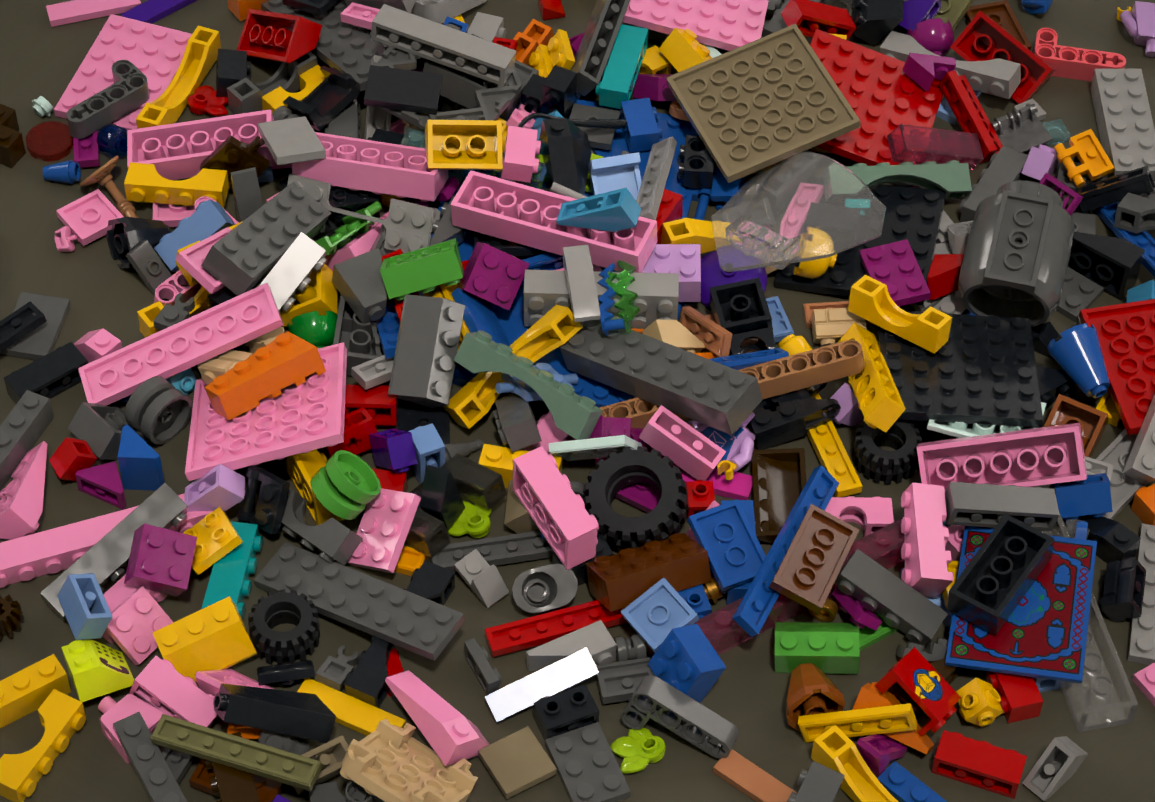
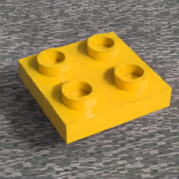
[183,506,243,575]

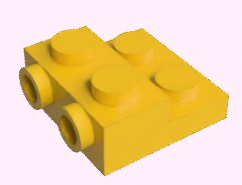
[529,29,575,78]

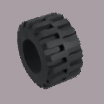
[852,419,922,484]
[248,589,320,665]

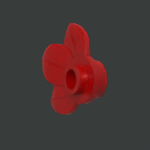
[187,85,229,116]

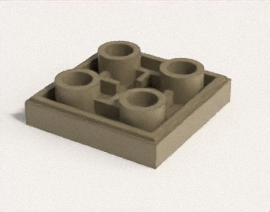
[478,726,557,799]

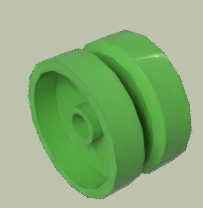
[310,450,381,520]

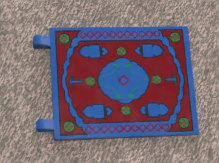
[945,521,1097,684]

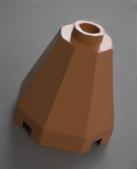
[786,663,845,733]

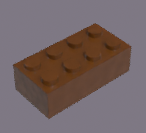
[585,533,712,612]

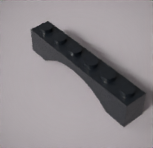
[343,560,455,708]

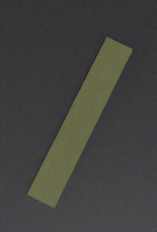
[150,714,323,791]

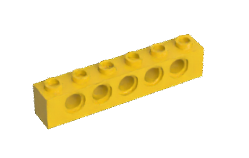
[837,322,906,433]

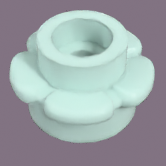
[32,96,54,118]

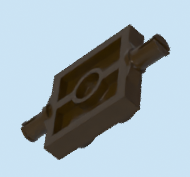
[200,135,270,191]

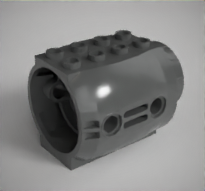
[958,181,1075,327]

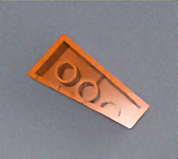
[204,331,326,420]

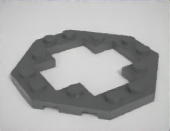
[369,24,522,130]

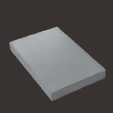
[258,116,326,165]

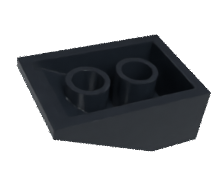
[1068,232,1145,301]

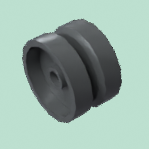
[124,376,193,444]

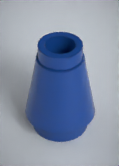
[43,160,81,184]

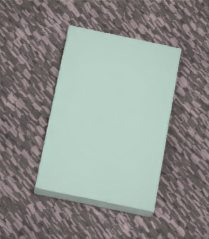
[549,435,642,461]

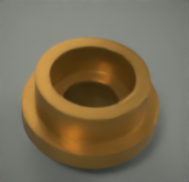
[703,577,723,603]

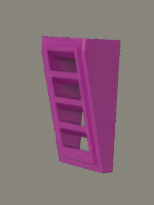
[1039,173,1083,216]

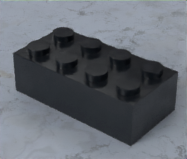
[947,514,1054,635]

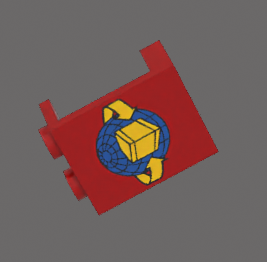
[875,647,961,737]

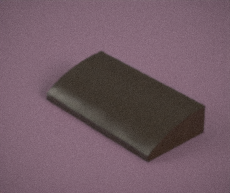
[752,448,807,544]

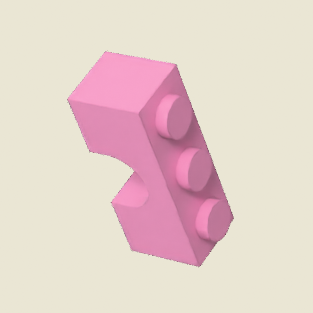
[825,496,894,540]

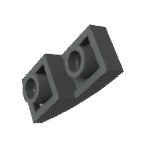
[896,637,949,661]

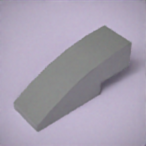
[563,245,600,322]

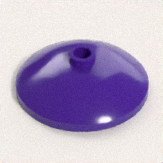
[700,247,767,310]

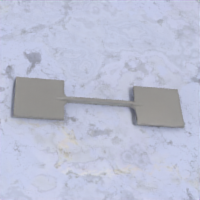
[287,174,435,253]

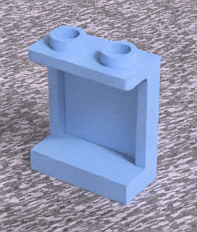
[588,152,642,200]

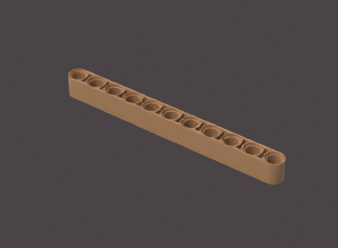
[600,340,865,429]

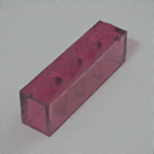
[887,124,984,171]

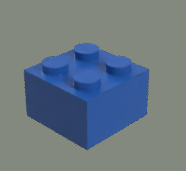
[648,624,726,703]

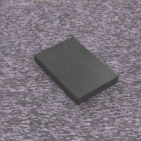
[0,292,71,360]

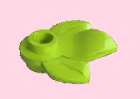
[442,500,492,538]
[610,727,666,774]

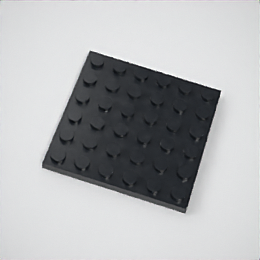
[775,176,946,305]
[877,311,1043,428]

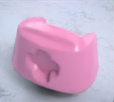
[54,226,77,253]

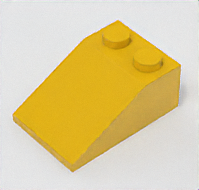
[257,264,338,326]

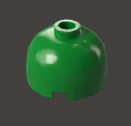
[287,311,337,348]

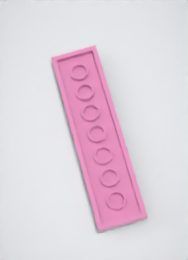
[78,283,284,406]

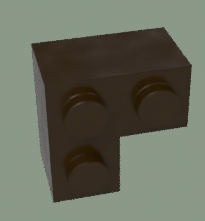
[0,104,26,168]

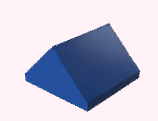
[118,425,165,491]

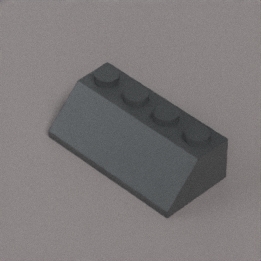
[388,295,465,409]

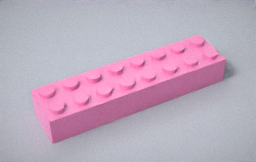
[450,171,657,273]

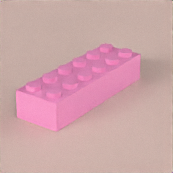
[127,109,277,180]
[292,132,448,202]
[916,423,1087,491]

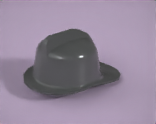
[512,564,578,613]

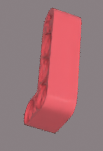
[1033,28,1126,82]

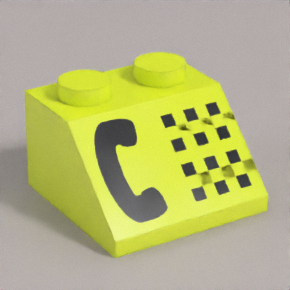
[61,639,134,702]

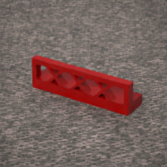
[939,70,1003,164]

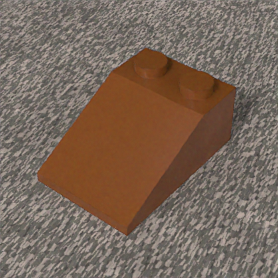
[1044,394,1109,458]

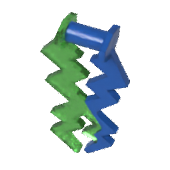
[597,260,640,336]

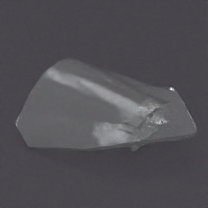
[711,152,886,272]

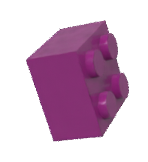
[457,242,529,310]
[124,523,197,597]

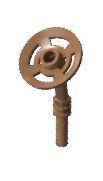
[79,155,138,218]

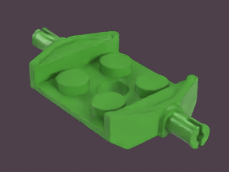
[314,201,382,256]

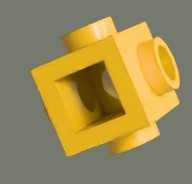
[956,678,1004,727]

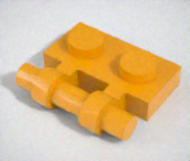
[1054,129,1114,188]

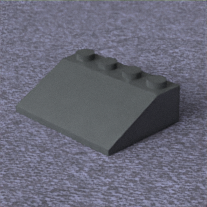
[423,59,539,121]

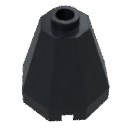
[106,217,171,269]

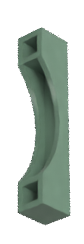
[821,160,972,203]
[454,330,603,440]

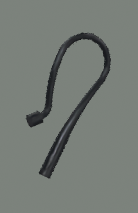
[518,113,626,154]

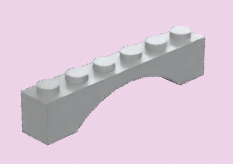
[880,31,1021,99]

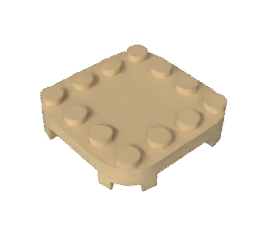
[340,719,478,802]

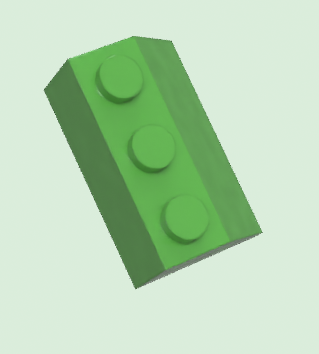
[380,238,464,300]
[775,622,860,674]

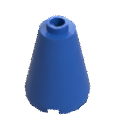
[1047,323,1110,398]

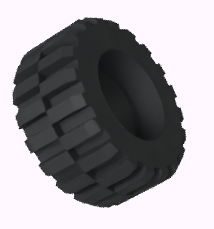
[583,446,688,552]

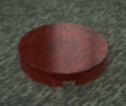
[25,121,74,161]

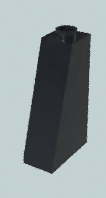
[213,683,336,743]

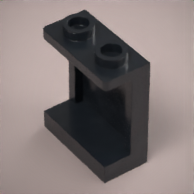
[282,65,360,131]

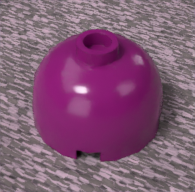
[906,18,954,56]

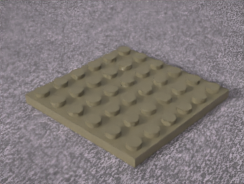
[666,24,861,183]

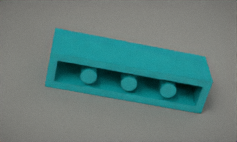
[596,24,648,109]
[201,521,263,619]

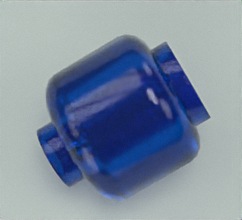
[97,124,127,158]

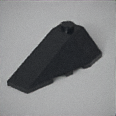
[539,118,592,195]

